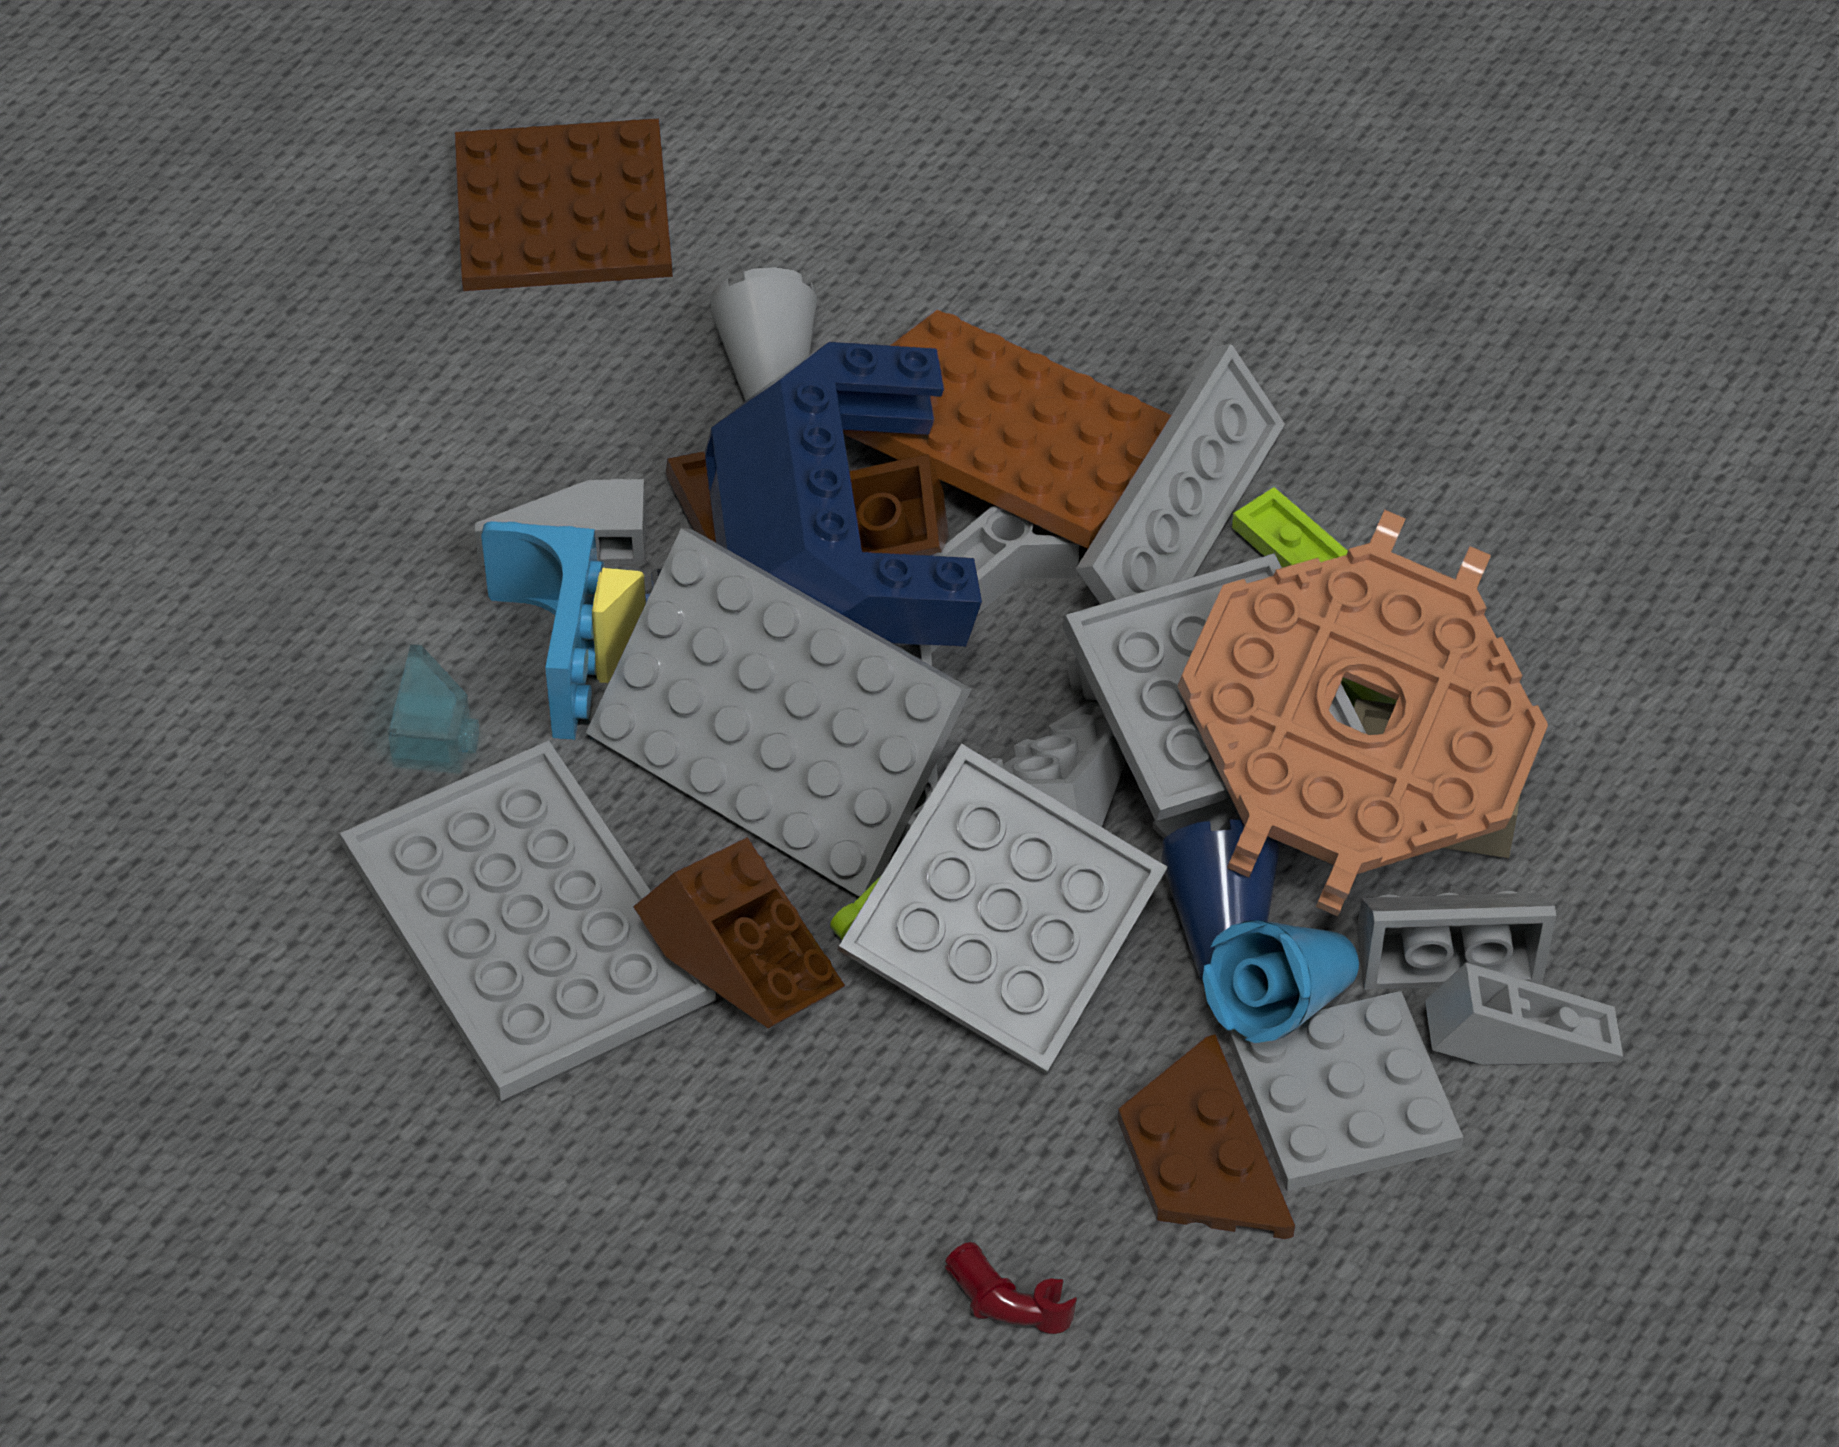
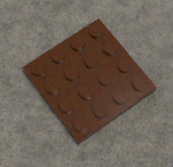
[455,118,673,291]

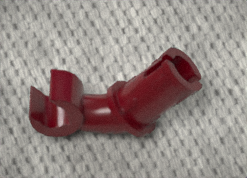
[945,1242,1077,1334]

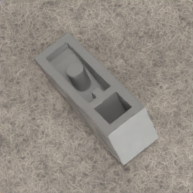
[475,479,646,566]
[1425,962,1623,1065]

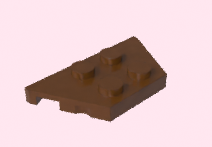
[1117,1034,1295,1239]

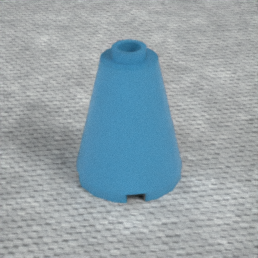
[1203,920,1359,1043]

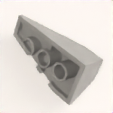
[990,702,1126,827]

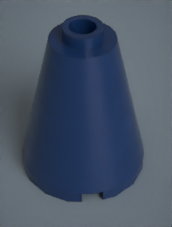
[1161,820,1279,981]

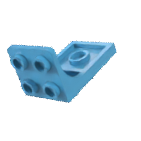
[481,521,604,740]

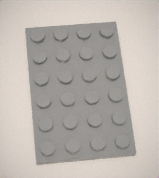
[586,528,972,897]
[340,741,716,1101]

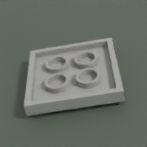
[1229,991,1464,1191]

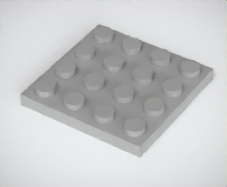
[1062,554,1367,821]
[837,743,1167,1074]

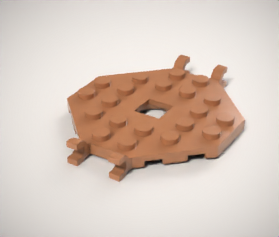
[1177,510,1548,916]

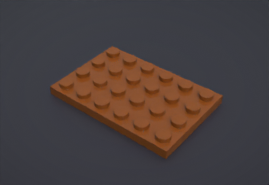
[843,309,1171,549]

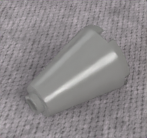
[711,267,817,401]

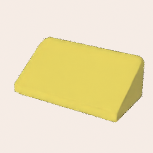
[592,568,646,683]

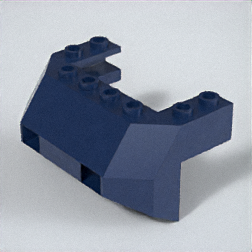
[705,342,982,647]

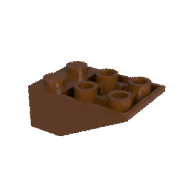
[633,837,845,1029]

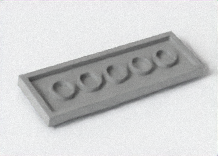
[1076,344,1285,604]

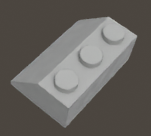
[1357,891,1556,990]

